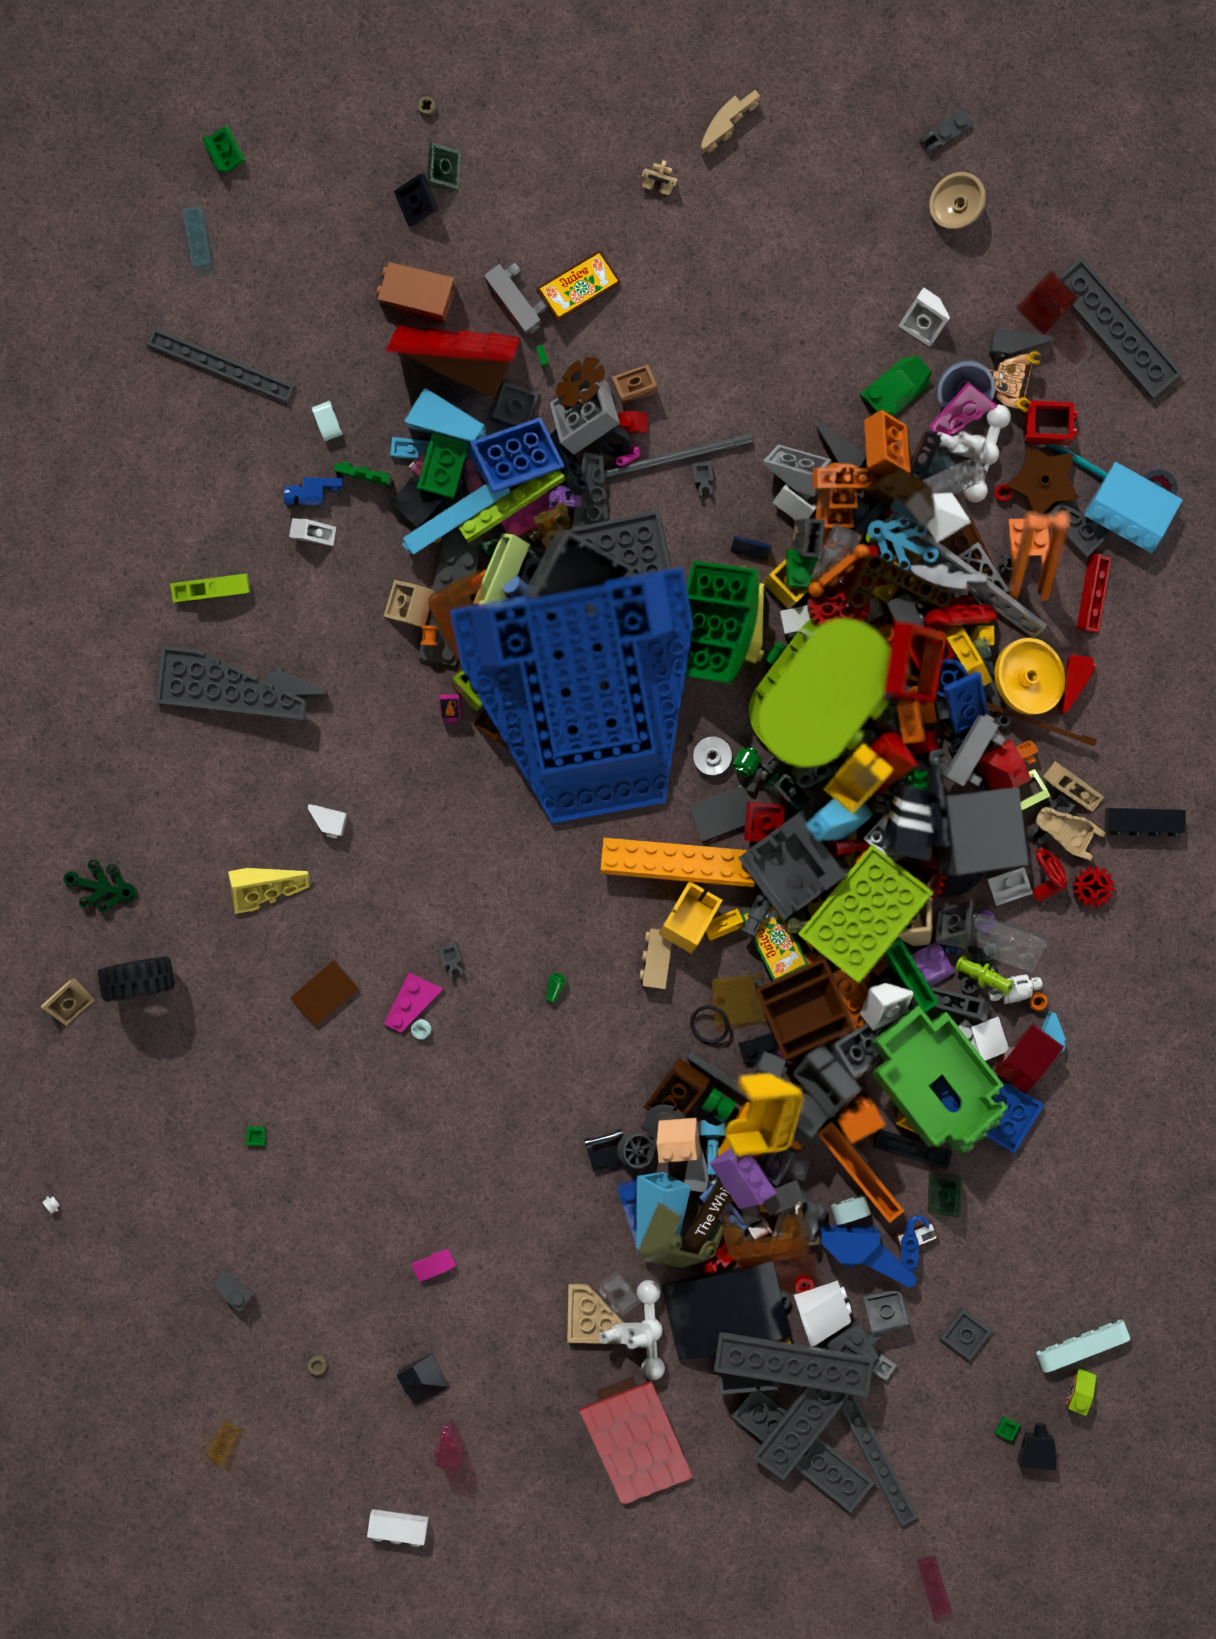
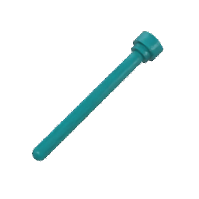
[1045,444,1108,480]

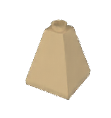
[897,897,932,946]

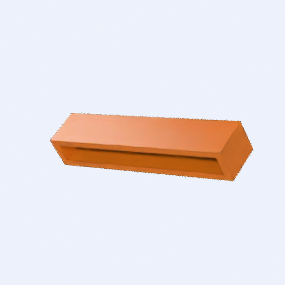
[816,1118,904,1223]

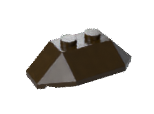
[863,469,935,528]

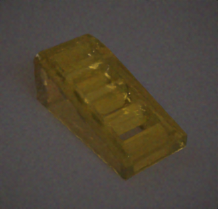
[206,1420,241,1464]

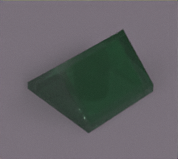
[427,142,461,190]
[928,1174,962,1218]

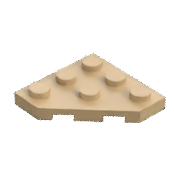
[567,1284,624,1344]

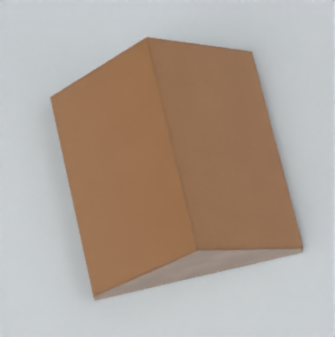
[612,364,658,405]

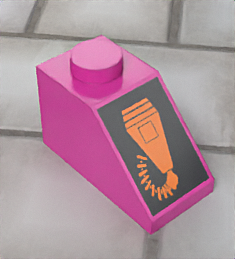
[439,694,461,723]

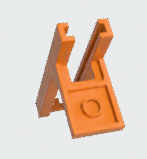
[1008,513,1069,601]

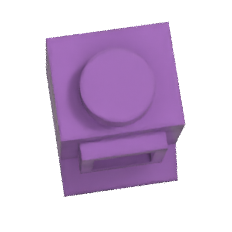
[548,486,581,510]

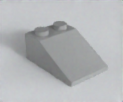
[763,444,831,497]

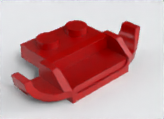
[924,596,998,626]

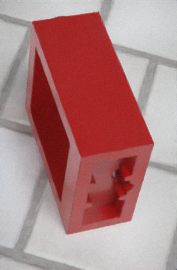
[1024,400,1077,446]

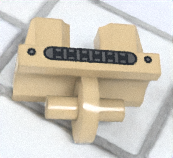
[642,160,678,195]

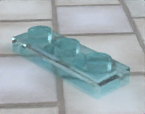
[182,206,212,268]

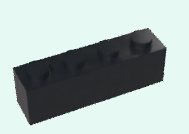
[1104,808,1186,837]

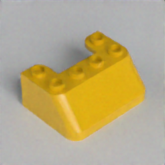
[725,1074,804,1156]

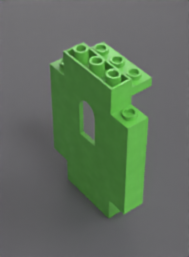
[871,1006,1008,1153]

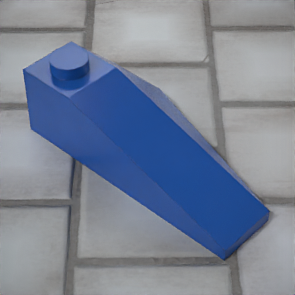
[617,1179,641,1258]

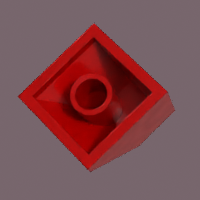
[978,740,1031,789]

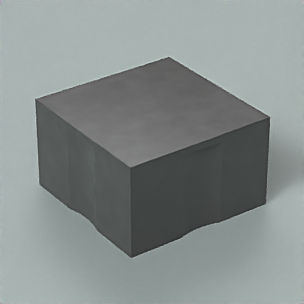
[523,530,634,618]
[935,787,1028,875]

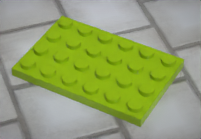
[798,844,933,983]

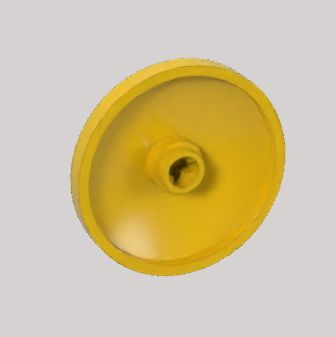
[995,638,1065,715]

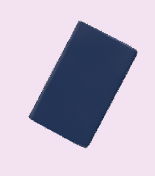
[731,536,772,561]

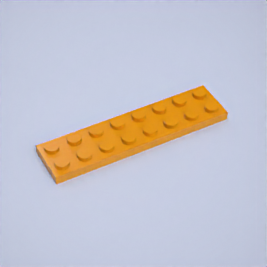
[600,838,755,887]

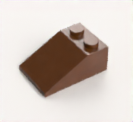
[644,1057,710,1115]

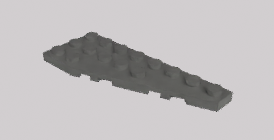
[155,646,307,720]

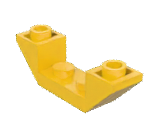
[939,623,992,687]

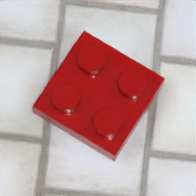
[744,802,785,842]

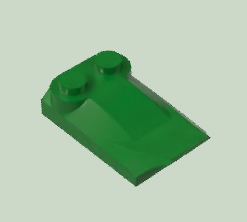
[860,355,932,416]

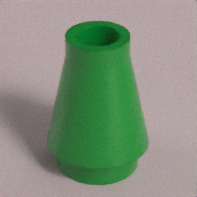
[546,972,567,1002]

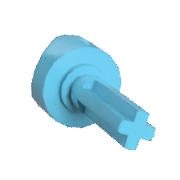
[701,1120,726,1175]

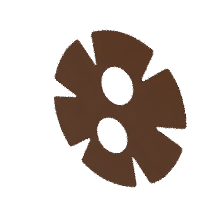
[556,357,605,406]

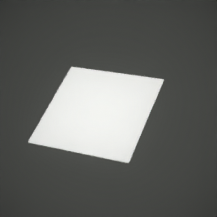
[971,1016,1009,1061]

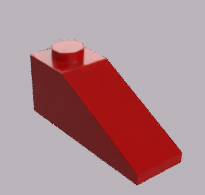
[1060,655,1096,713]

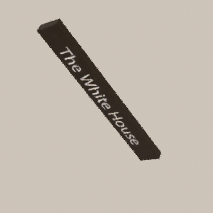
[680,1154,755,1254]

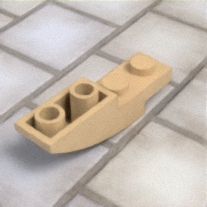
[700,90,760,154]

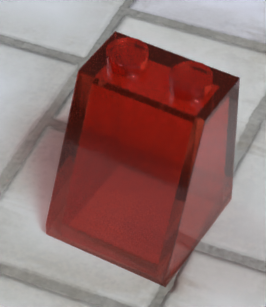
[1017,271,1079,334]

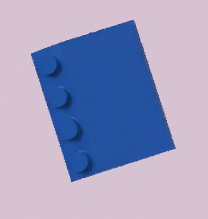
[468,417,564,493]

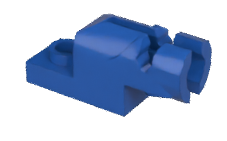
[284,477,344,506]

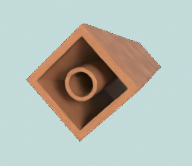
[376,262,456,322]

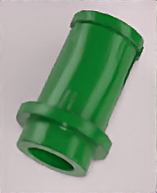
[764,641,786,665]

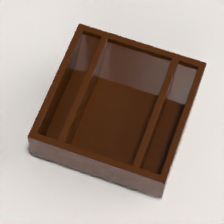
[755,957,856,1062]

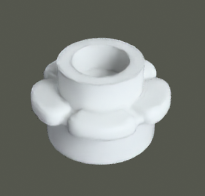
[42,1196,60,1214]

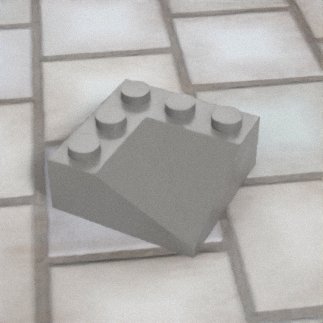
[550,380,620,454]

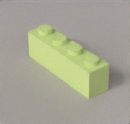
[473,533,530,605]

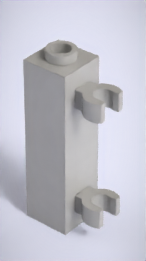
[484,263,547,334]
[944,714,1005,786]

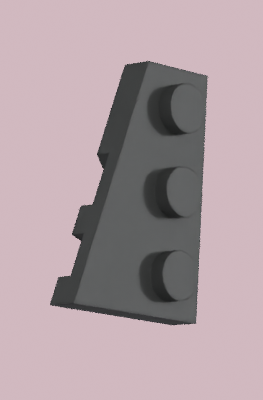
[1047,502,1113,558]

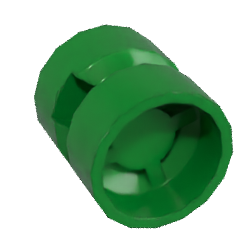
[700,1087,736,1123]

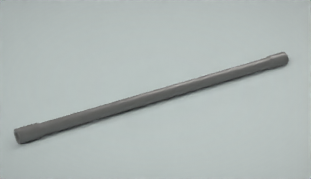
[556,433,753,487]

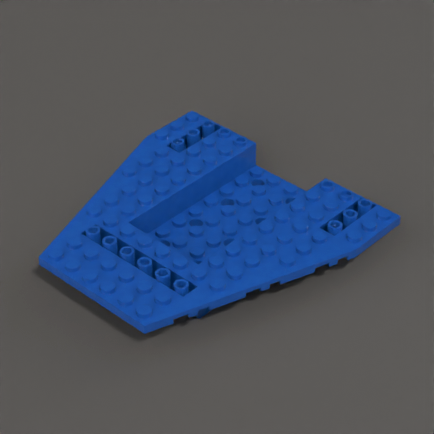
[450,567,693,823]

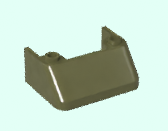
[638,1203,727,1268]

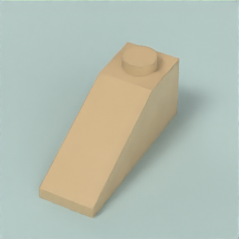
[1043,761,1104,812]

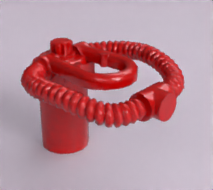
[1032,847,1067,902]

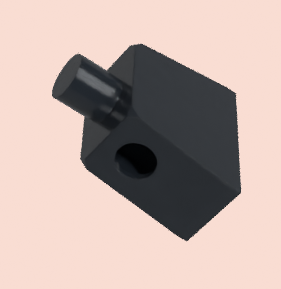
[1017,1423,1056,1471]

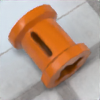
[420,626,438,646]

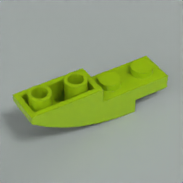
[170,574,250,602]

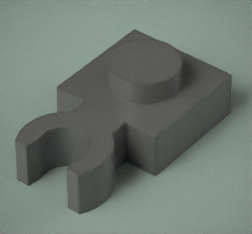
[692,461,714,496]
[438,942,463,978]

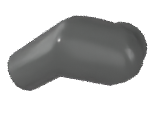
[927,749,944,768]
[746,768,769,793]

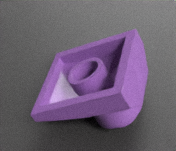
[910,940,955,987]

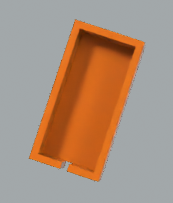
[835,1094,885,1143]

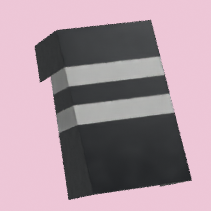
[881,780,940,861]

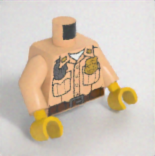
[989,351,1041,412]

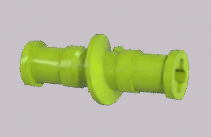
[955,955,1015,996]

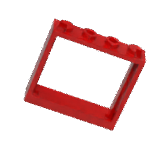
[884,621,946,705]

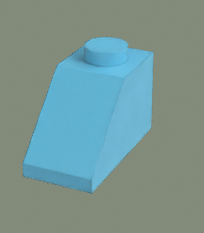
[1041,1011,1066,1057]

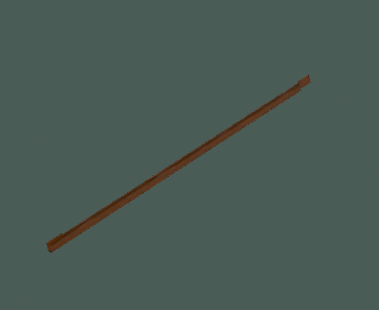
[906,673,1097,746]

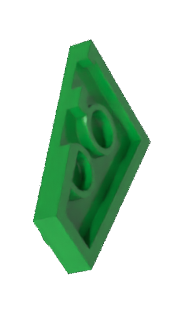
[333,461,393,487]

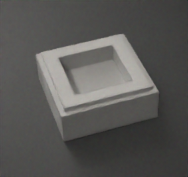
[872,1354,897,1382]

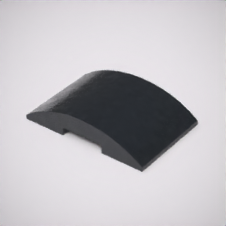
[661,1260,791,1360]

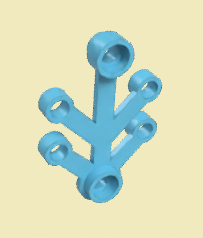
[868,516,939,570]

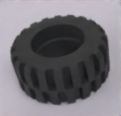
[97,956,175,1002]

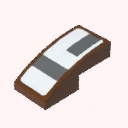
[894,1221,939,1253]

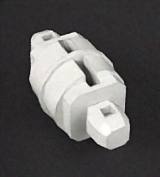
[988,974,1043,1004]

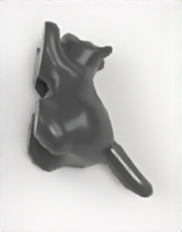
[795,1188,828,1242]

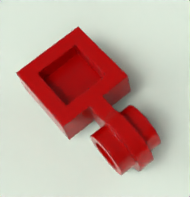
[702,1240,738,1274]

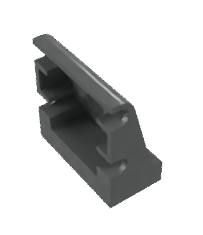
[738,808,851,920]

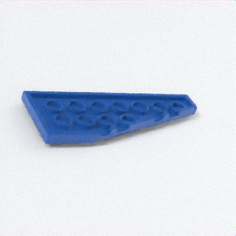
[929,1075,1044,1153]

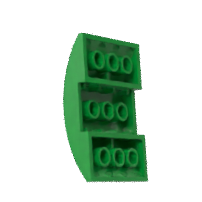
[685,561,760,684]

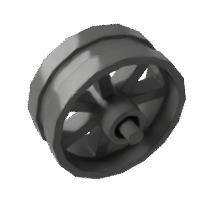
[617,1133,654,1168]

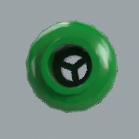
[733,747,761,777]

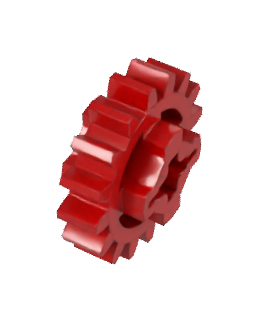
[1072,866,1115,908]

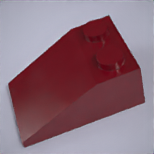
[994,1023,1064,1094]

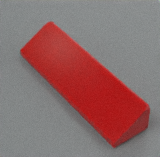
[1076,554,1112,633]

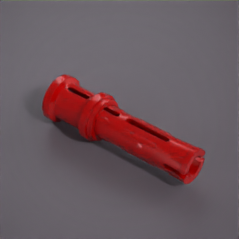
[828,838,871,857]

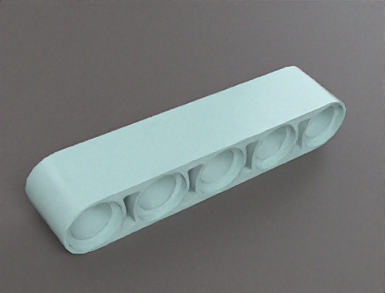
[1036,1320,1130,1372]

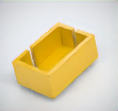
[824,744,893,814]
[658,882,723,954]

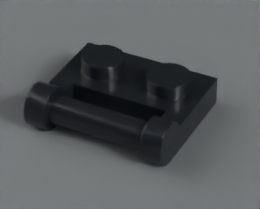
[584,1129,630,1172]

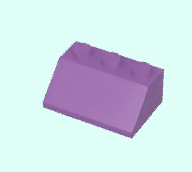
[709,1148,777,1209]

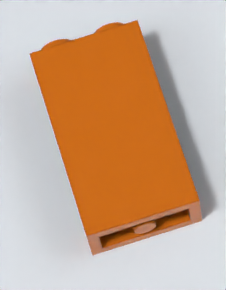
[897,686,938,743]

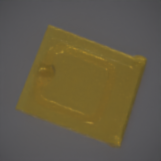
[711,973,768,1026]

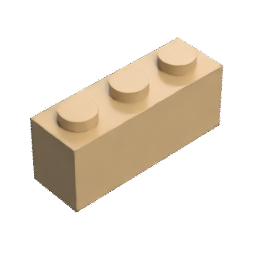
[639,928,672,989]

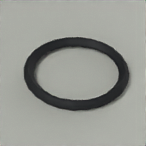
[690,1005,730,1044]

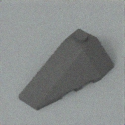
[826,1023,892,1079]

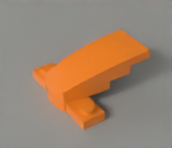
[812,463,878,548]

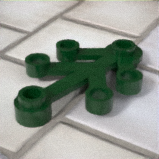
[63,859,137,913]

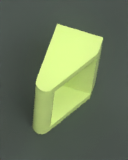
[1020,769,1050,810]

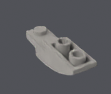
[909,563,988,595]

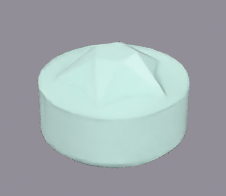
[411,1019,431,1040]

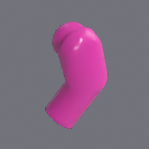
[616,446,641,466]

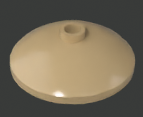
[929,172,986,230]

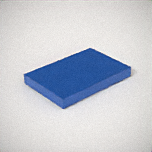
[943,671,989,734]

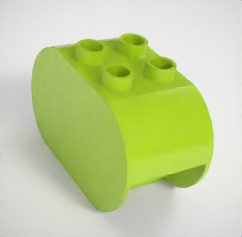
[748,615,890,767]

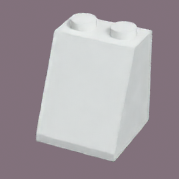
[794,1281,852,1347]

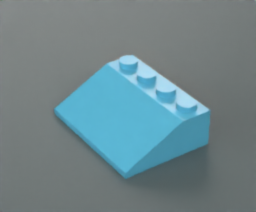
[1084,461,1183,553]

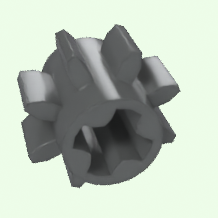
[997,553,1012,576]

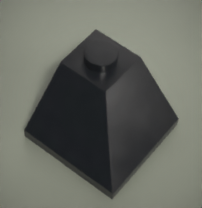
[396,1353,450,1404]

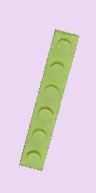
[458,470,566,543]

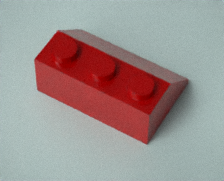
[868,732,917,794]

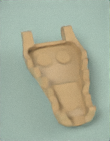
[1036,807,1106,861]

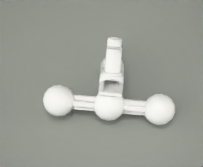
[937,404,1011,503]
[599,1280,665,1380]

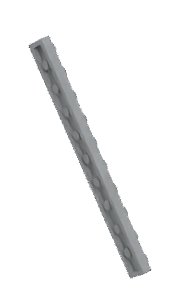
[884,511,1047,638]

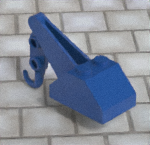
[819,1215,929,1287]

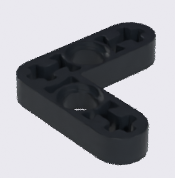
[910,431,957,496]

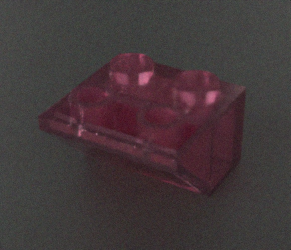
[433,1419,465,1473]

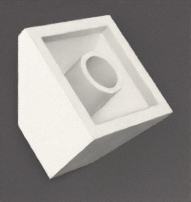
[898,288,950,347]
[926,493,971,543]

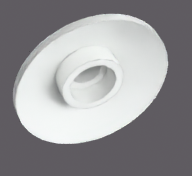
[693,737,732,775]

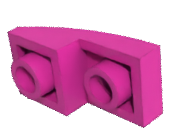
[411,1249,456,1282]

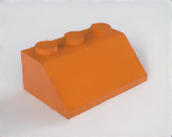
[864,410,911,475]

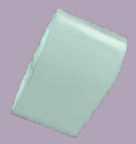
[312,401,343,441]
[831,1195,871,1225]

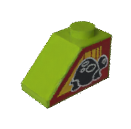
[1064,1368,1096,1416]

